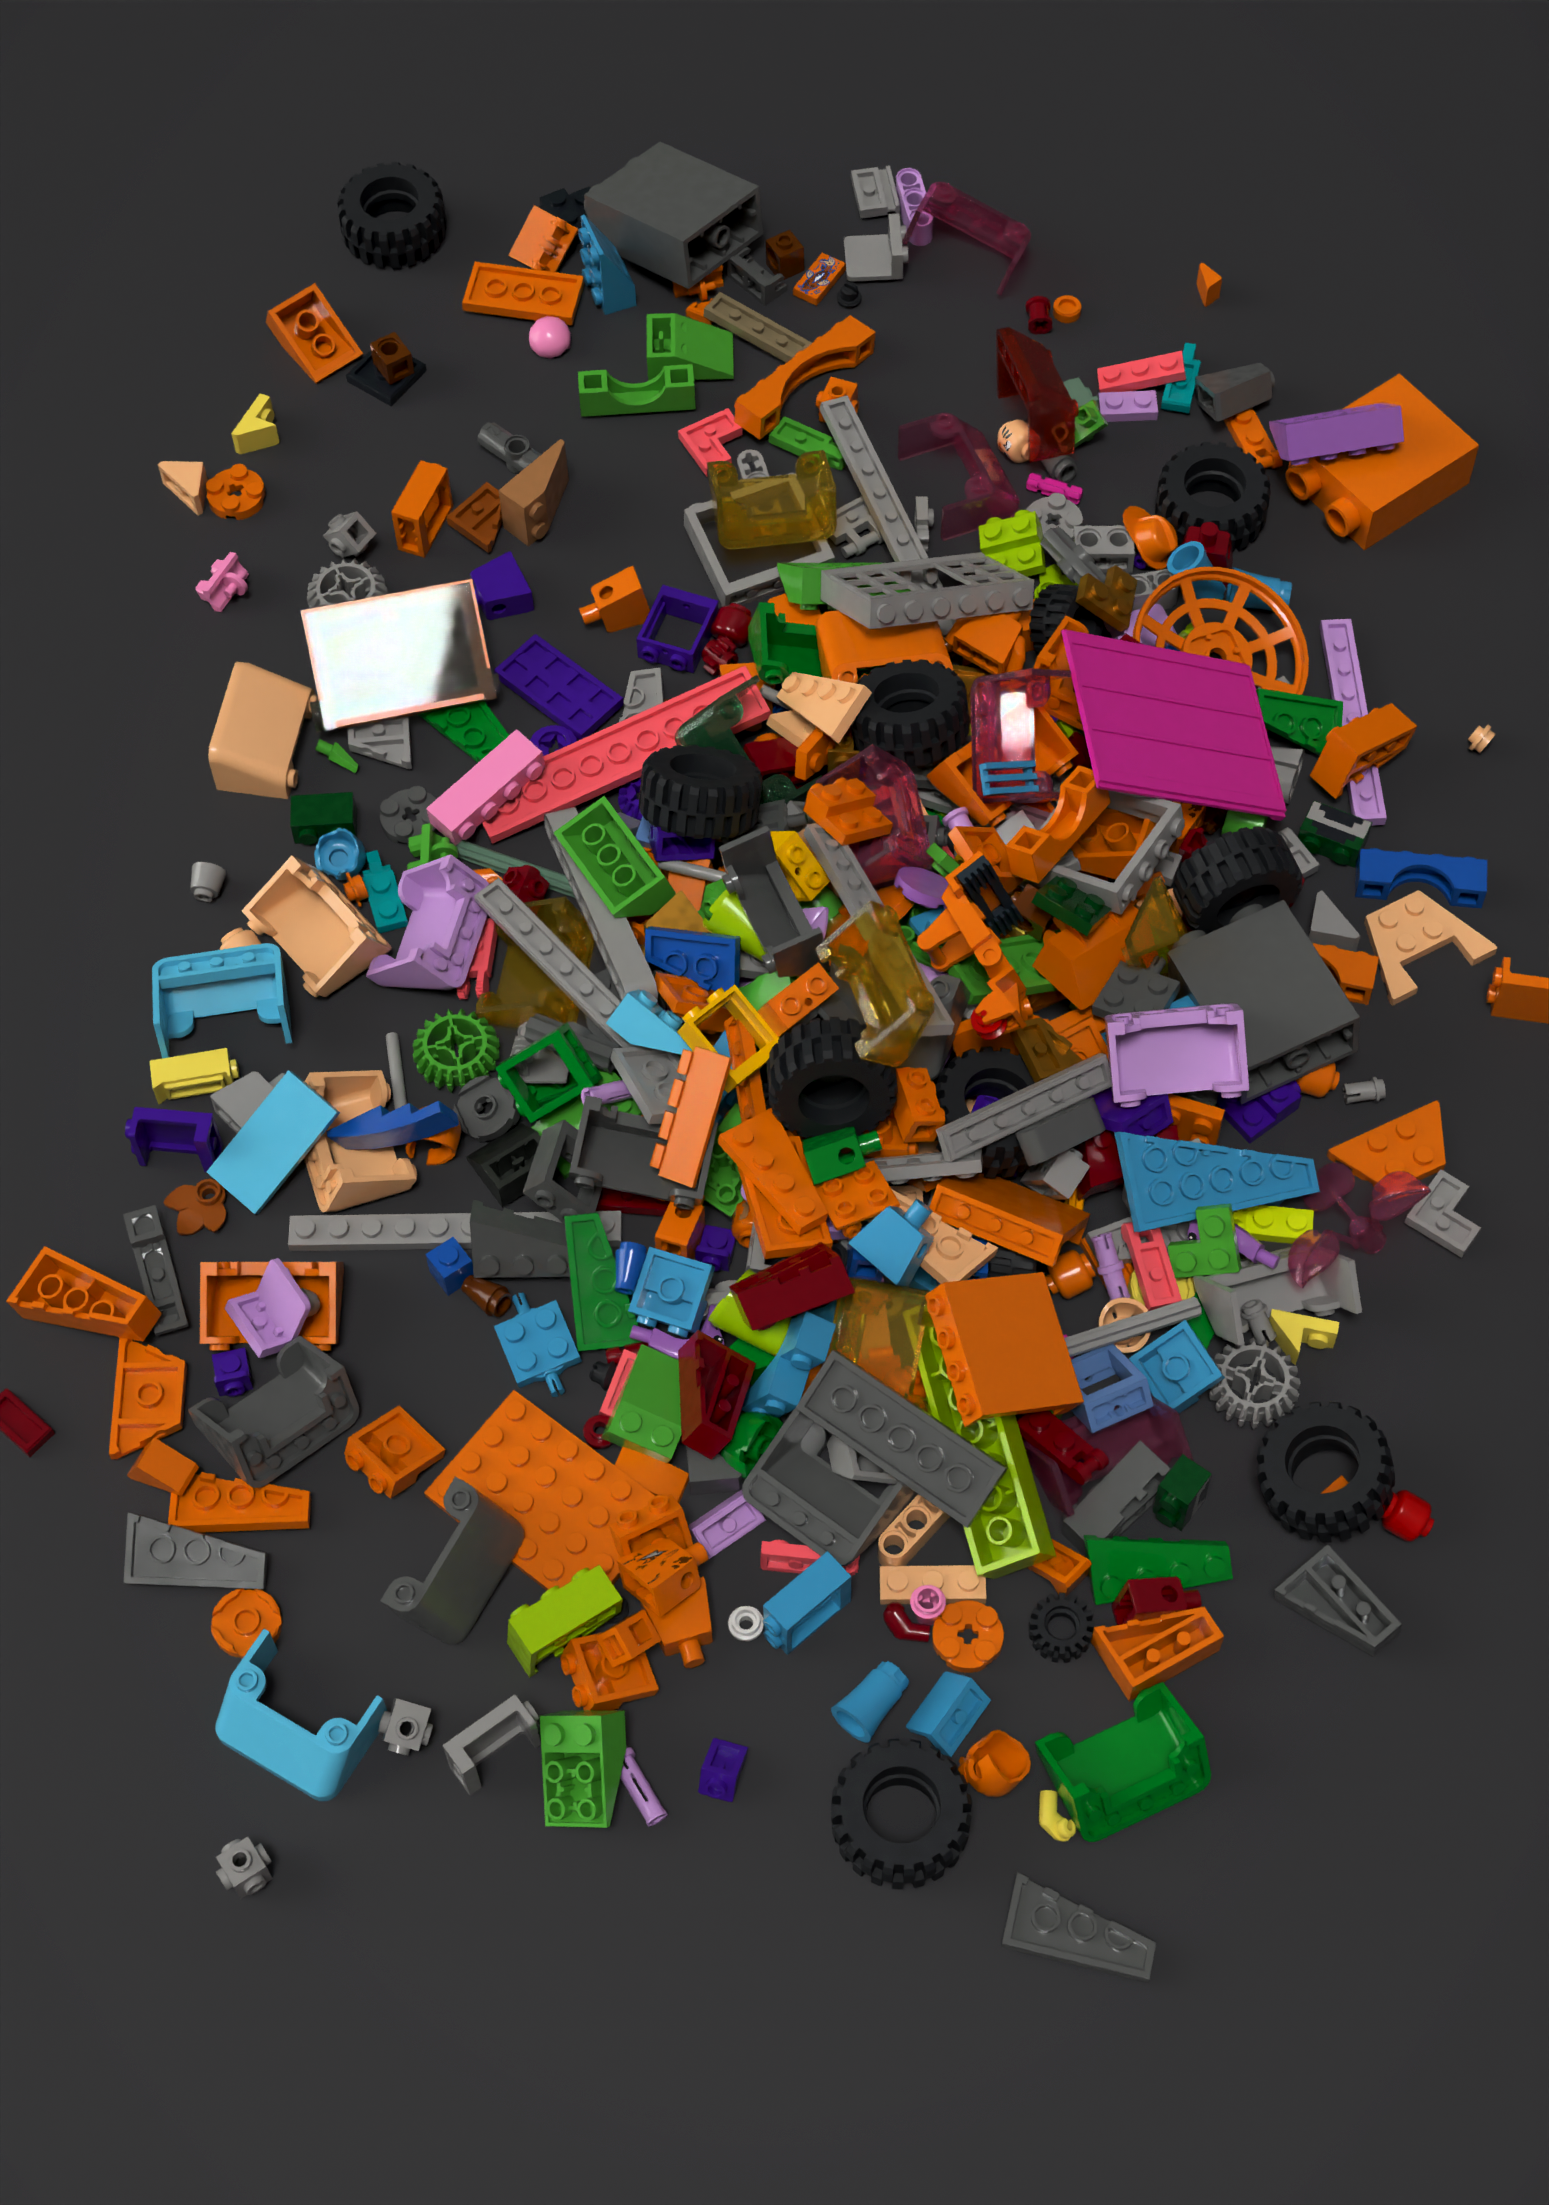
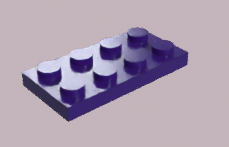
[494,634,624,740]

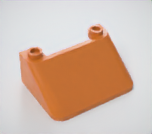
[815,610,953,684]

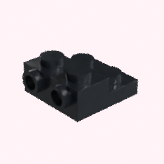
[538,186,590,248]

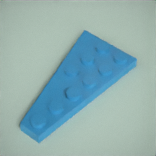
[1114,1132,1320,1232]

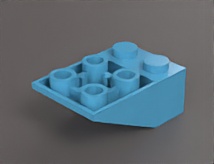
[578,215,636,315]

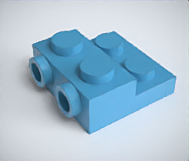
[628,1246,715,1338]
[1129,1320,1225,1419]

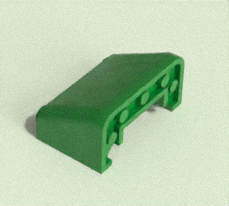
[748,602,881,685]
[1035,1681,1211,1842]

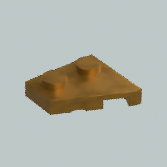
[1010,1017,1088,1083]

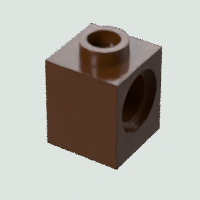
[766,229,804,280]
[370,332,415,384]
[1011,884,1054,941]

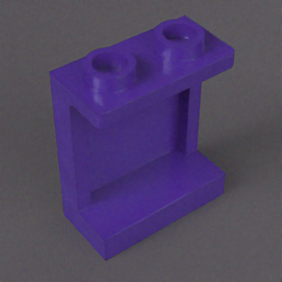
[1084,1086,1173,1136]
[125,1107,223,1173]

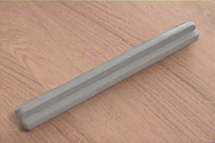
[1064,1297,1202,1357]

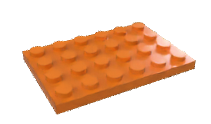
[424,1390,655,1591]

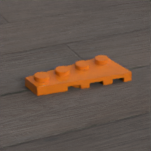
[718,1108,828,1236]

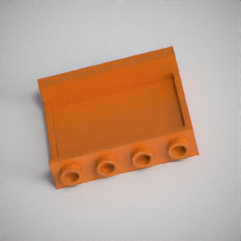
[929,1173,1091,1267]
[925,1272,1084,1427]

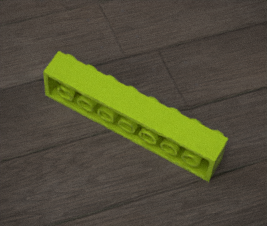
[903,1303,1057,1579]

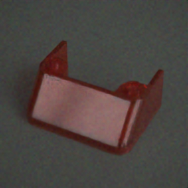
[996,327,1079,462]

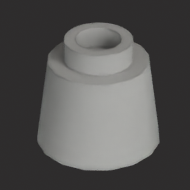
[190,862,227,902]

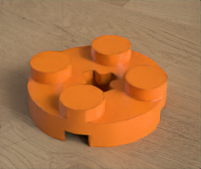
[206,464,266,520]
[932,1600,1004,1673]

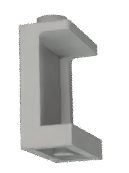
[442,1694,541,1796]

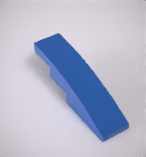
[327,1101,459,1150]

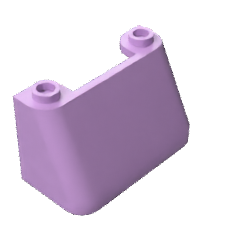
[366,854,489,990]
[1104,1003,1249,1107]

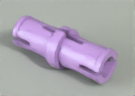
[1090,1232,1131,1301]

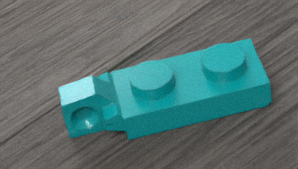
[1161,342,1201,413]
[362,850,408,933]

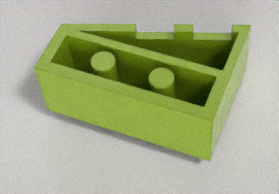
[507,1565,623,1678]

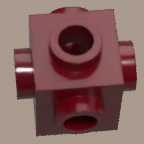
[502,865,550,915]

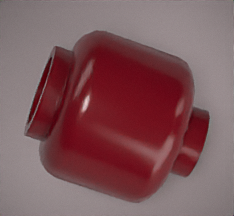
[710,603,752,647]

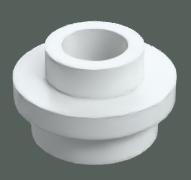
[728,1606,764,1641]

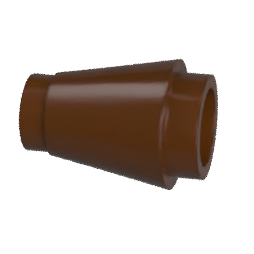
[461,1275,512,1317]

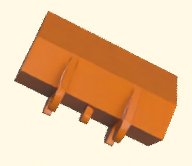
[1032,903,1155,1010]

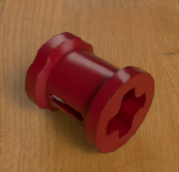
[1025,296,1053,335]

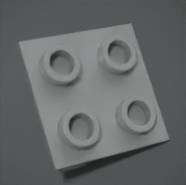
[510,1022,570,1083]

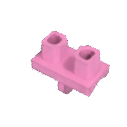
[195,552,249,612]

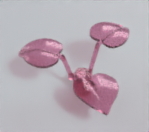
[1288,1163,1431,1288]

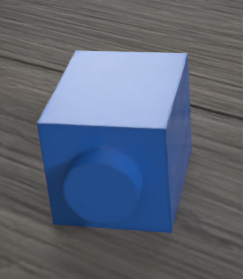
[425,1236,474,1296]

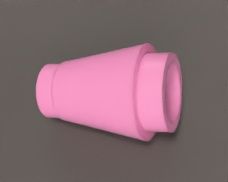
[910,1585,946,1625]

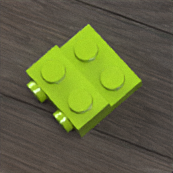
[979,510,1046,577]

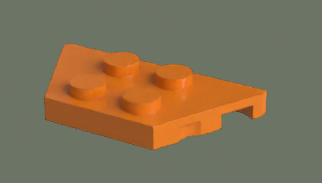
[1327,1100,1446,1195]
[109,1337,187,1460]

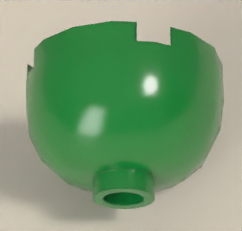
[721,1411,783,1480]

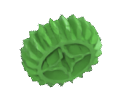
[413,1008,500,1093]

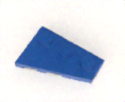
[645,926,740,991]

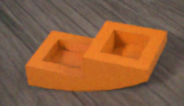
[615,1447,689,1503]

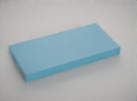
[207,1070,340,1214]

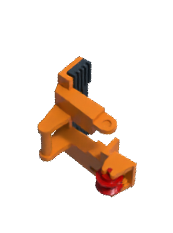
[917,851,1027,1040]

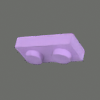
[1098,390,1158,422]

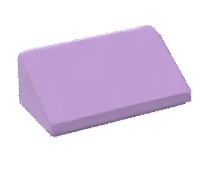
[688,1490,766,1559]

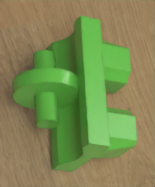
[1050,399,1108,454]
[407,823,458,870]

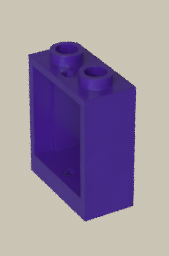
[636,585,719,673]

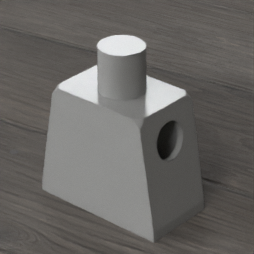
[210,1071,285,1133]

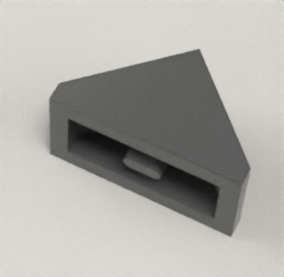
[686,1446,744,1496]

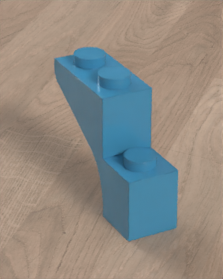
[741,1311,836,1418]

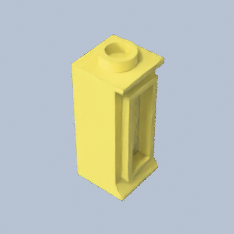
[149,1048,240,1104]

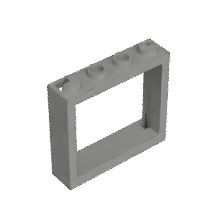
[684,472,835,607]
[1022,790,1185,915]

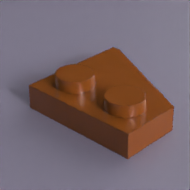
[446,482,503,553]

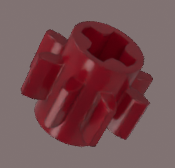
[701,638,739,676]

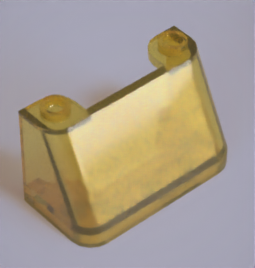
[707,450,837,549]
[475,896,594,1028]
[815,901,935,1067]
[827,1277,934,1413]

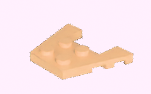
[1364,890,1497,1006]

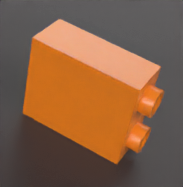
[1285,373,1479,550]

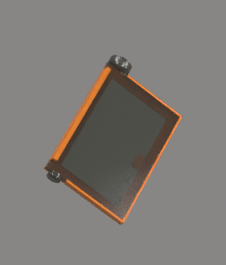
[301,579,501,733]

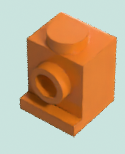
[595,1609,661,1668]

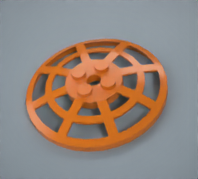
[1133,567,1309,731]

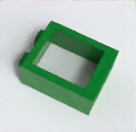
[495,1022,603,1124]

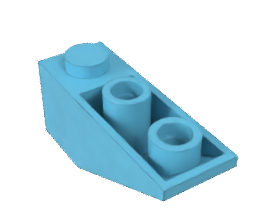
[606,989,692,1054]

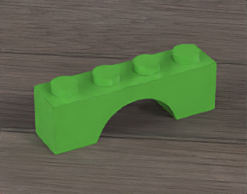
[578,364,696,417]

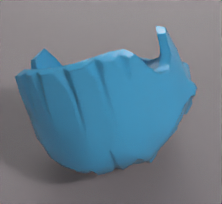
[314,828,366,880]

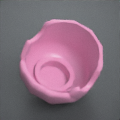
[529,316,571,359]

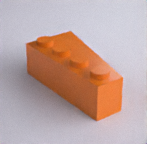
[6,1246,162,1342]

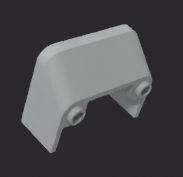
[1193,1244,1362,1346]

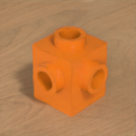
[815,376,859,422]

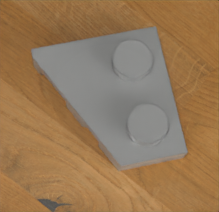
[348,716,412,769]

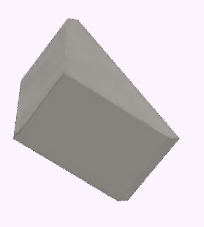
[1308,891,1360,952]

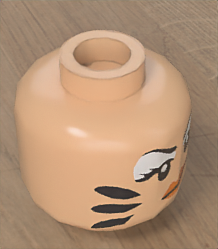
[997,419,1040,463]

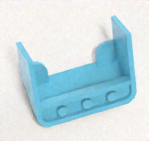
[152,943,292,1058]
[215,1629,387,1801]

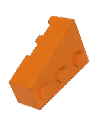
[1091,1606,1224,1701]

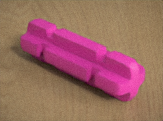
[1026,473,1083,504]

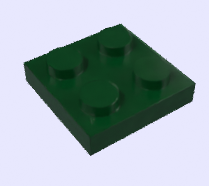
[1031,876,1112,936]

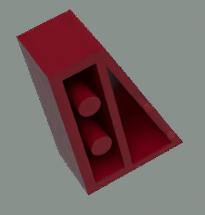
[741,737,828,802]
[678,1330,756,1460]

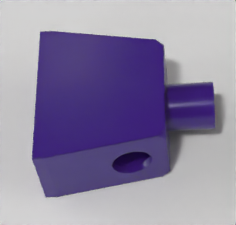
[459,551,534,620]
[649,824,716,861]

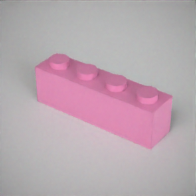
[426,729,545,846]

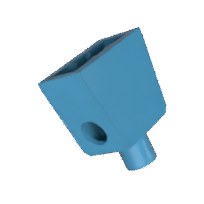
[849,1199,934,1286]

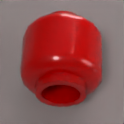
[1381,1490,1434,1542]

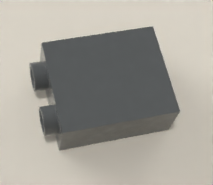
[584,142,763,289]
[1167,900,1360,1104]

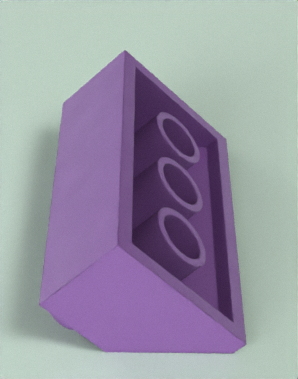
[1269,402,1404,465]

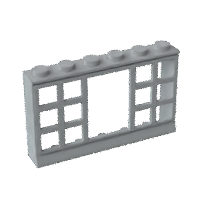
[820,552,1034,629]

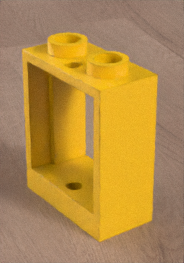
[770,831,830,901]
[677,984,779,1094]

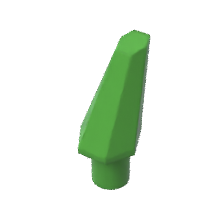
[315,739,358,773]

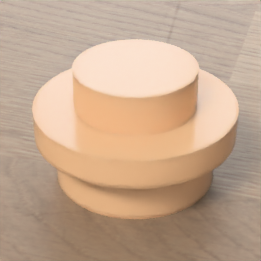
[1467,724,1495,753]

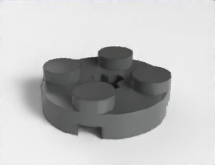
[380,786,439,845]
[453,1076,520,1142]

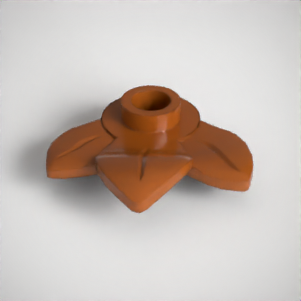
[163,1179,227,1235]

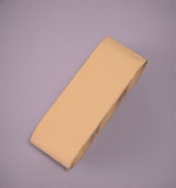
[878,1494,950,1566]

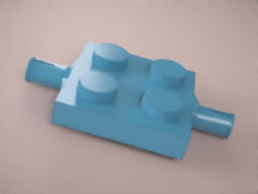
[494,1293,582,1397]

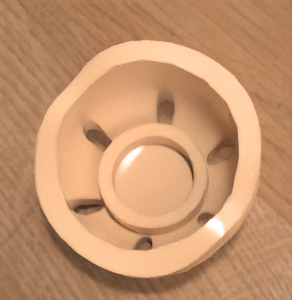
[1098,1297,1151,1354]

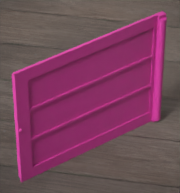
[1061,629,1287,821]

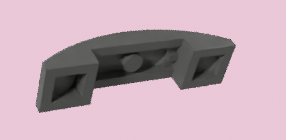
[123,1205,189,1336]

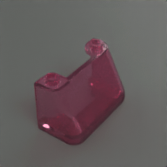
[815,744,933,885]

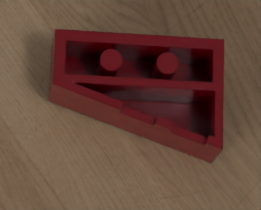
[1073,1125,1179,1201]
[729,1242,855,1330]

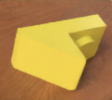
[231,393,280,454]
[1269,1309,1340,1365]

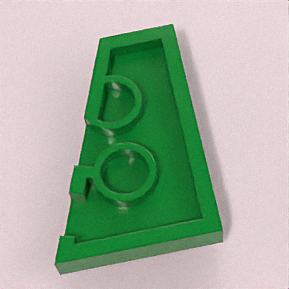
[1256,688,1343,756]

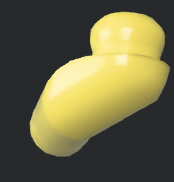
[1039,1790,1076,1841]

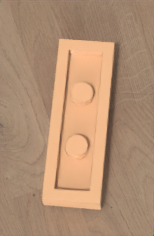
[879,1565,986,1604]

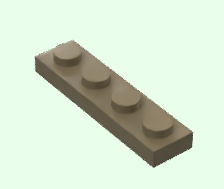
[703,292,812,363]

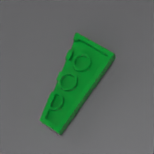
[418,681,509,763]
[564,1212,642,1351]
[1084,1535,1233,1605]

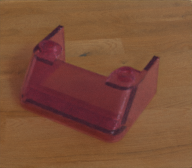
[902,182,1031,296]
[898,413,1020,541]
[971,668,1071,804]
[1023,1396,1194,1517]

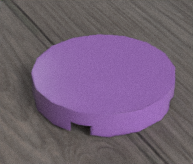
[894,866,949,909]

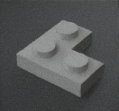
[1404,1169,1481,1258]

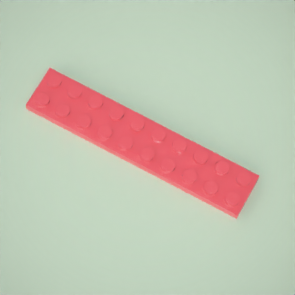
[482,666,771,844]

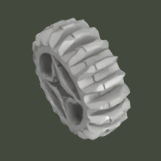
[307,558,388,633]
[1209,1337,1301,1430]

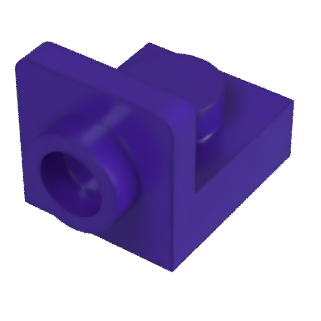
[695,1225,737,1272]
[212,1347,253,1397]
[698,1738,748,1802]

